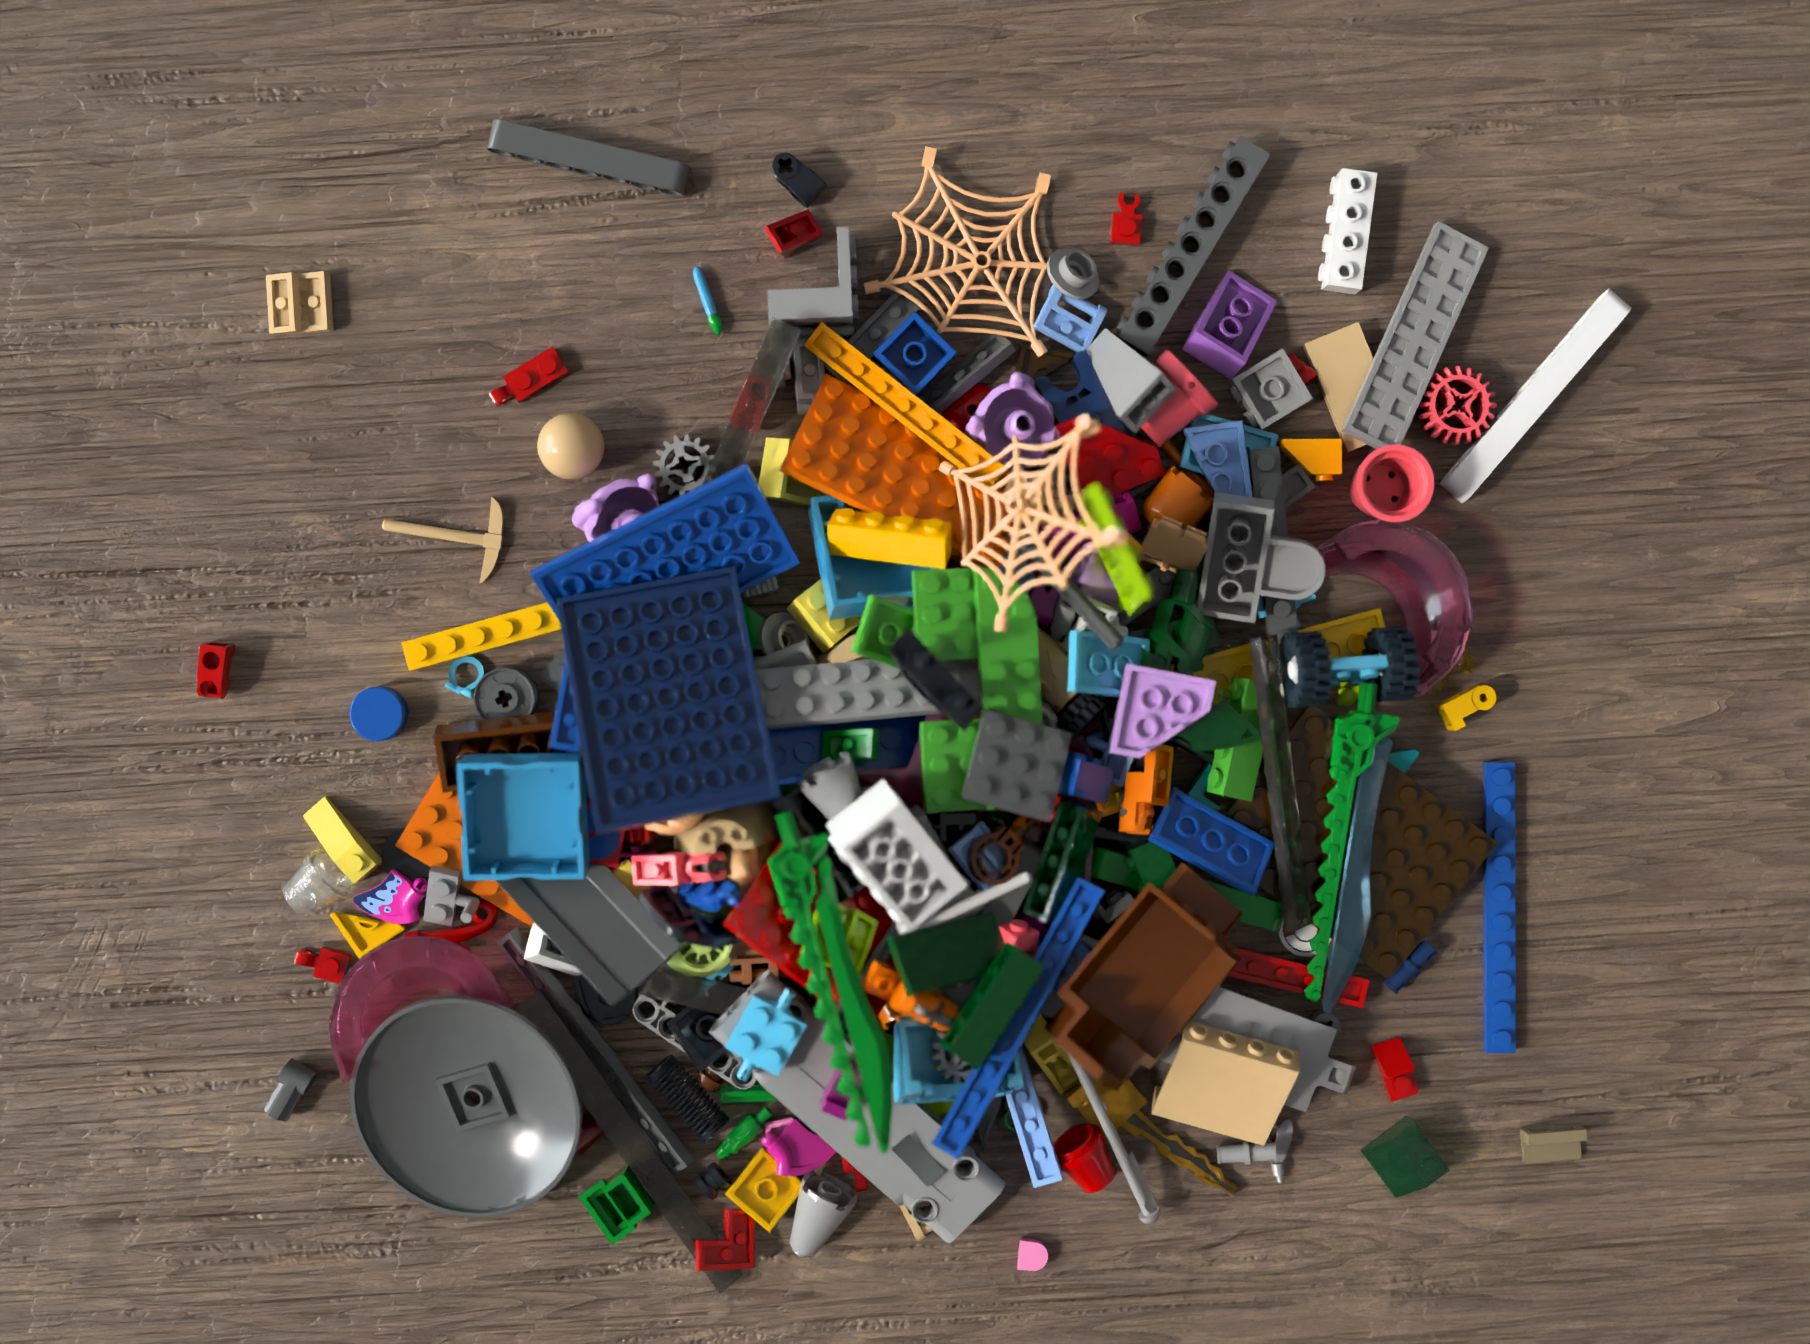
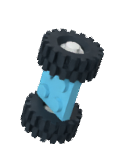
[1276,626,1421,708]

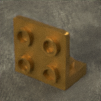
[1065,1075,1147,1138]

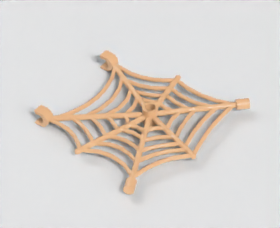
[863,146,1051,358]
[939,414,1128,632]

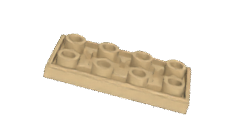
[1303,322,1373,453]

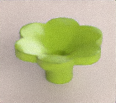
[1335,682,1359,706]

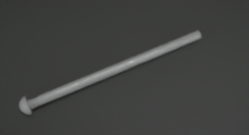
[1068,1054,1160,1224]

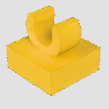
[1095,783,1122,818]

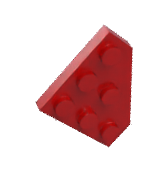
[1055,414,1165,497]

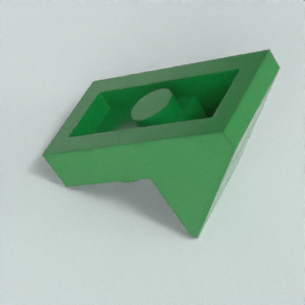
[822,728,879,764]

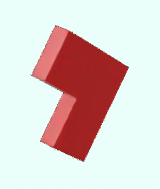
[696,1208,755,1271]

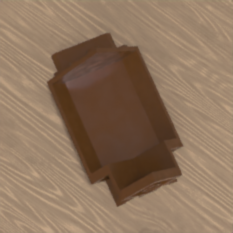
[1044,862,1243,1091]

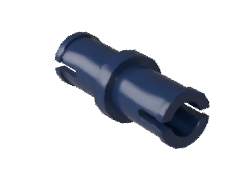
[1383,940,1437,995]

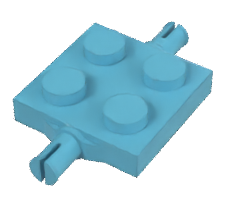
[724,987,808,1081]

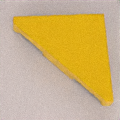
[330,911,407,959]

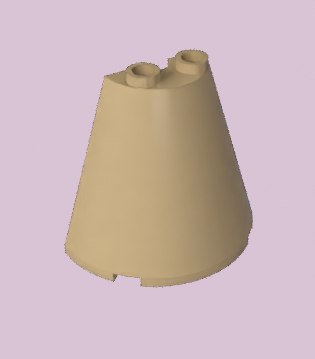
[673,801,781,854]

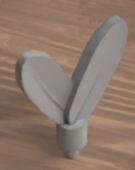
[1253,1119,1293,1184]

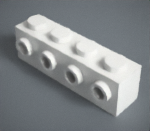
[1318,168,1377,294]

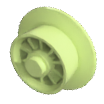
[666,905,732,977]

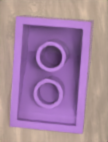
[1182,270,1277,380]

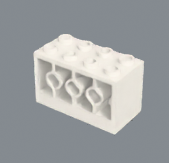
[826,779,968,931]

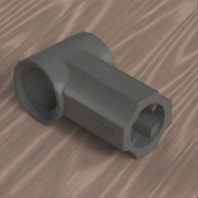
[264,1058,318,1122]

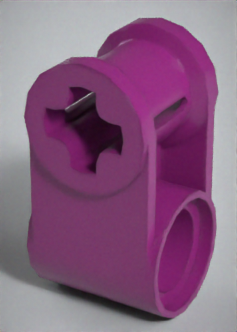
[1027,571,1060,626]

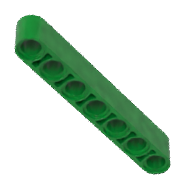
[1087,846,1287,932]

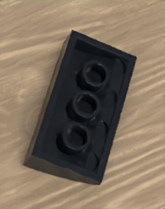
[772,786,867,903]
[666,963,791,1073]

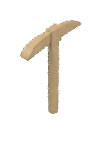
[382,497,504,584]

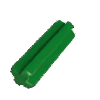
[720,1084,777,1103]

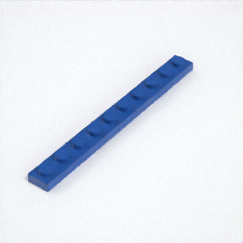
[1483,762,1516,1053]
[932,877,1105,1160]

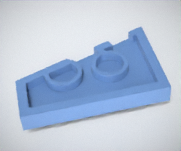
[1182,420,1253,497]

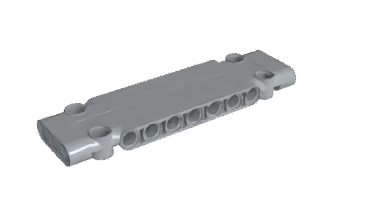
[710,970,1005,1243]

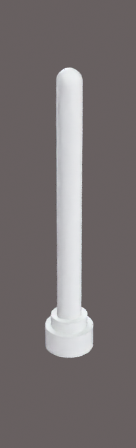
[896,872,1032,934]

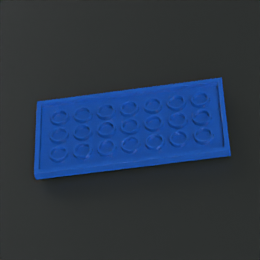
[531,464,800,619]

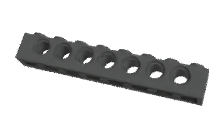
[1115,136,1271,358]

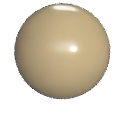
[537,413,604,480]

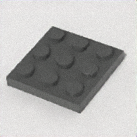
[961,710,1072,822]

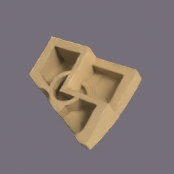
[815,634,863,664]

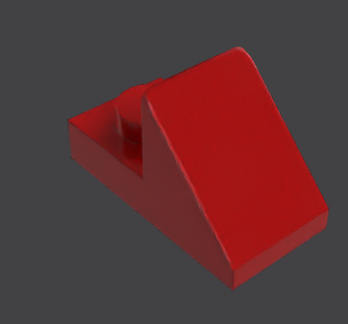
[764,209,823,258]
[1371,1036,1419,1102]

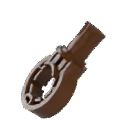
[967,815,1038,884]

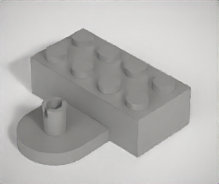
[1197,492,1325,623]

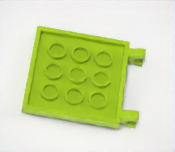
[1078,483,1153,617]

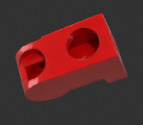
[196,641,235,699]

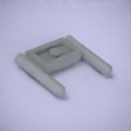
[791,325,855,415]

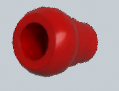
[1288,354,1317,387]

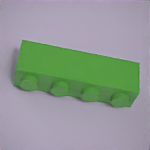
[1206,677,1278,802]

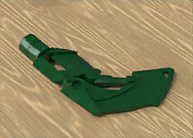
[1140,569,1262,752]

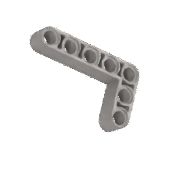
[633,963,756,1089]

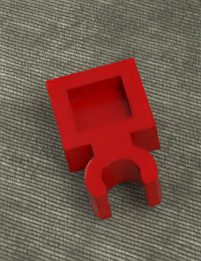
[1110,192,1142,246]
[626,828,660,845]

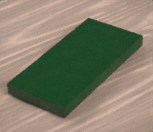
[887,912,1004,997]

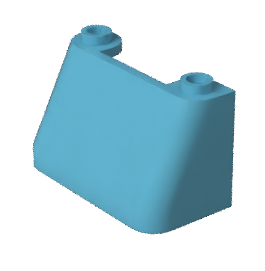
[893,1015,1023,1105]

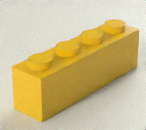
[828,508,952,569]

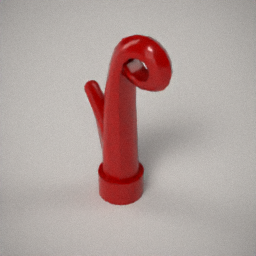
[405,899,498,957]

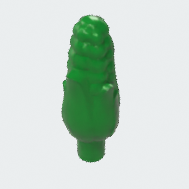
[716,1106,773,1159]

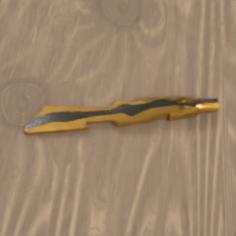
[1120,1110,1238,1197]

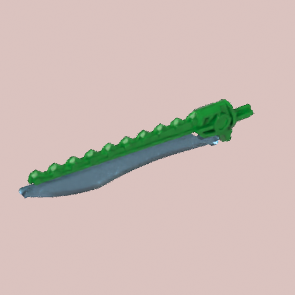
[1304,681,1400,1014]

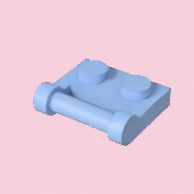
[1032,285,1107,353]

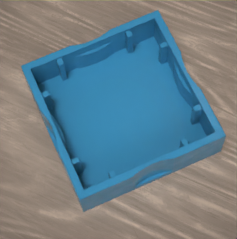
[808,495,946,620]
[456,753,590,881]

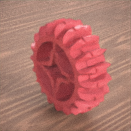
[1417,366,1497,446]

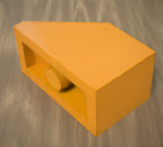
[1278,439,1342,482]

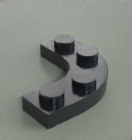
[639,885,743,948]

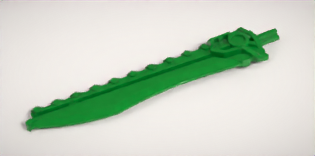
[767,810,893,1153]

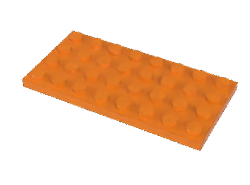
[779,374,1015,569]

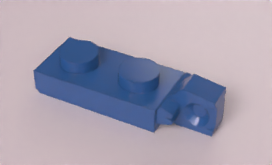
[675,880,744,912]

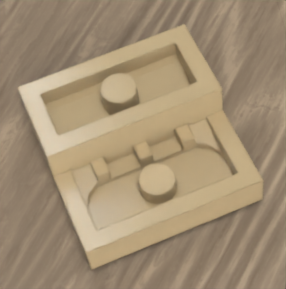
[266,271,334,335]

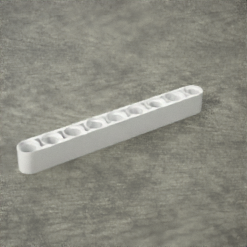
[1440,289,1631,503]

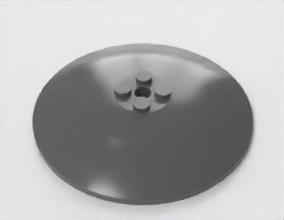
[350,996,583,1217]

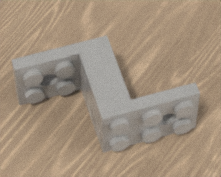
[768,227,859,388]

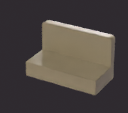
[1520,1123,1588,1164]

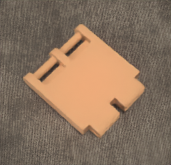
[1138,515,1208,572]

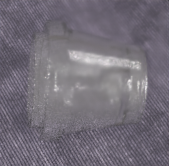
[283,849,353,916]

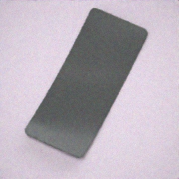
[892,1135,944,1187]

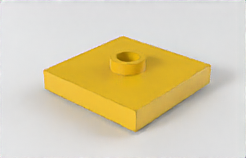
[724,1148,801,1233]

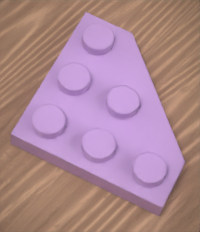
[1109,663,1216,759]

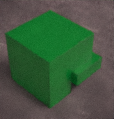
[578,1163,656,1245]

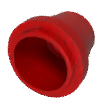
[1053,1123,1116,1193]

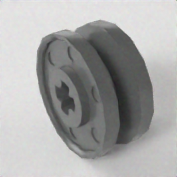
[473,667,539,720]

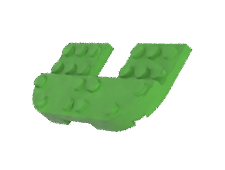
[911,567,1043,813]

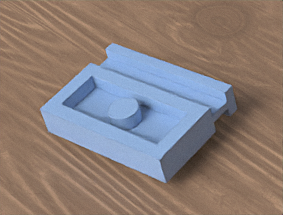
[948,821,1019,891]

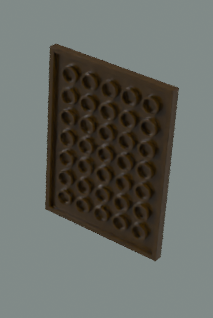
[1223,706,1498,979]

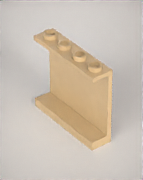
[1151,1021,1300,1146]

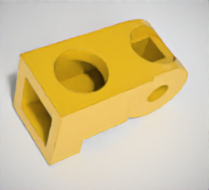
[1435,685,1497,731]

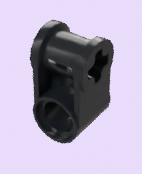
[772,152,827,208]

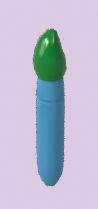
[693,266,722,335]

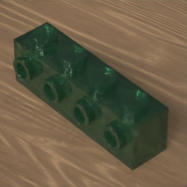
[1023,800,1103,923]

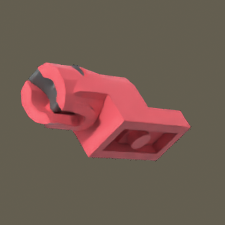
[631,851,727,885]

